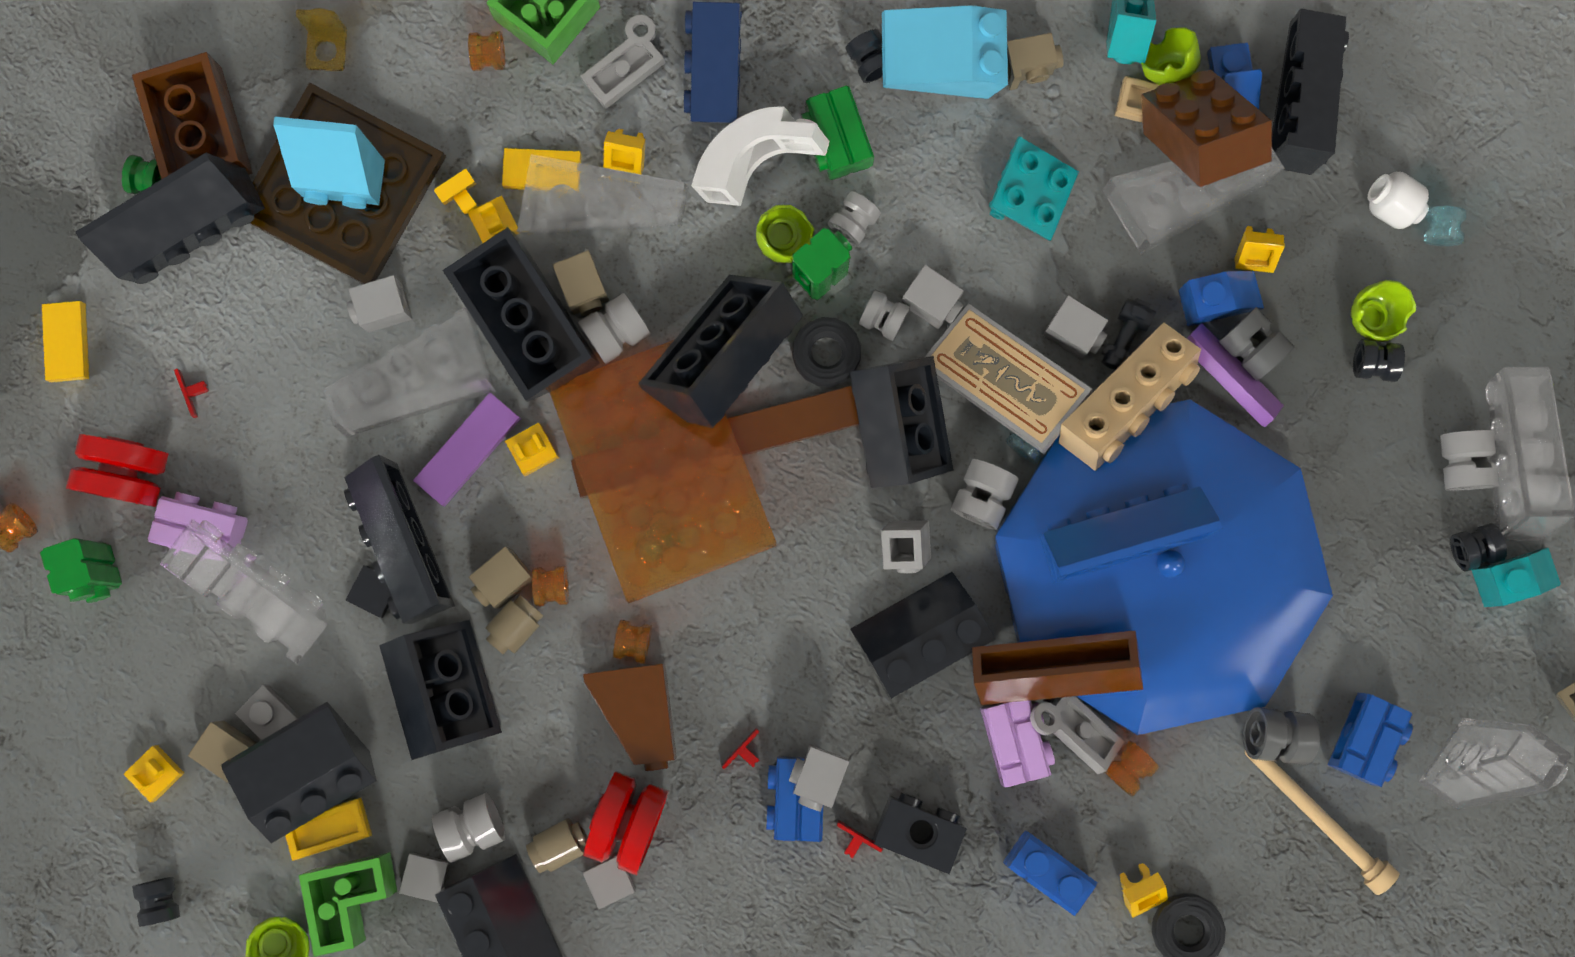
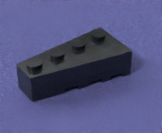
[1266,8,1349,175]

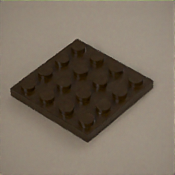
[248,82,446,284]

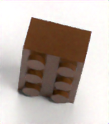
[132,52,253,179]
[1141,70,1272,187]

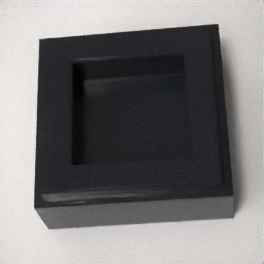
[346,565,392,618]

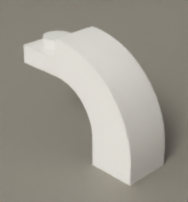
[691,107,830,206]

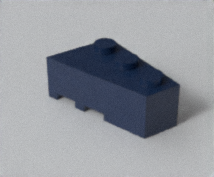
[684,1,743,123]

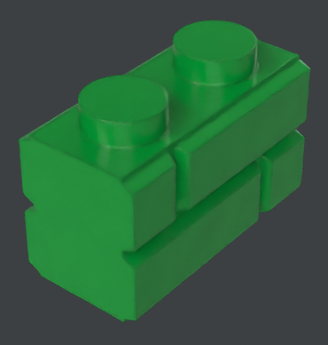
[801,85,874,180]
[792,228,852,301]
[40,538,122,603]

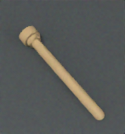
[1245,750,1400,895]

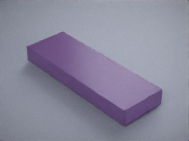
[1187,323,1284,427]
[413,393,521,507]

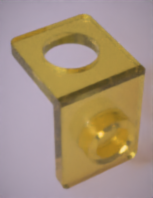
[296,8,347,71]

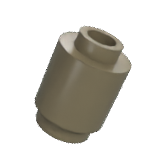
[485,595,543,655]
[526,818,588,873]

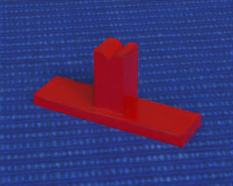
[174,369,209,418]
[721,728,760,769]
[836,820,883,858]

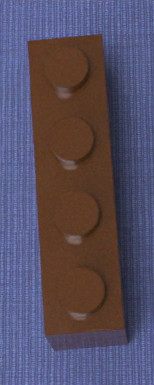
[972,630,1144,705]

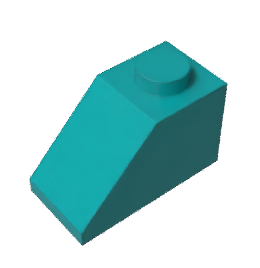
[1106,0,1157,64]
[1472,547,1561,607]

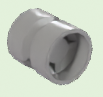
[578,292,651,364]
[1440,430,1499,491]
[950,459,1018,530]
[432,792,505,863]

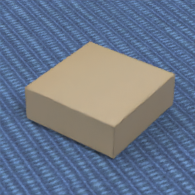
[1114,76,1160,123]

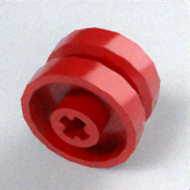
[66,434,169,507]
[583,771,669,876]

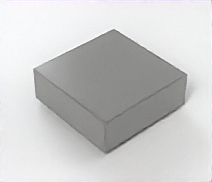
[399,852,450,903]
[582,856,636,910]

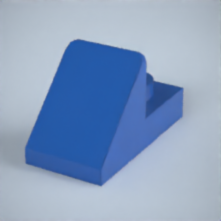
[1207,42,1262,109]

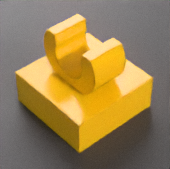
[603,128,646,177]
[434,169,477,214]
[467,195,521,243]
[1235,226,1285,273]
[505,423,559,476]
[124,745,184,802]
[1120,863,1168,918]

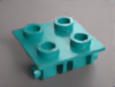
[989,136,1079,241]

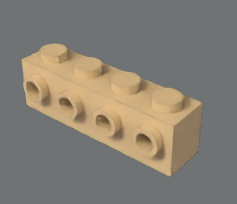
[1059,323,1201,471]

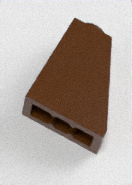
[583,664,677,771]

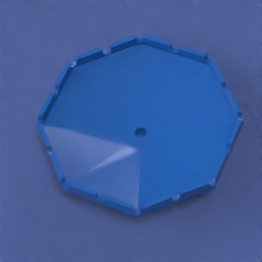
[995,399,1333,735]

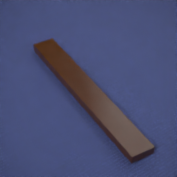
[571,386,859,498]

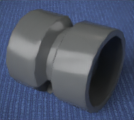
[1218,307,1295,381]
[1244,707,1320,765]

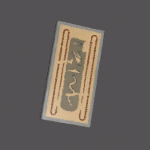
[925,303,1093,454]

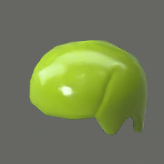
[1141,27,1201,85]
[756,205,814,263]
[1350,280,1416,342]
[246,916,310,957]

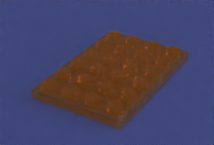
[550,339,777,604]

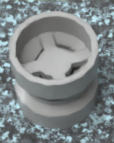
[828,191,881,246]
[859,290,910,341]

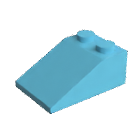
[882,5,1008,99]
[273,117,385,209]

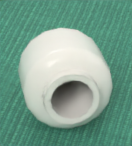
[1368,171,1429,229]

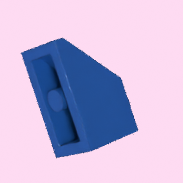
[1178,271,1264,327]

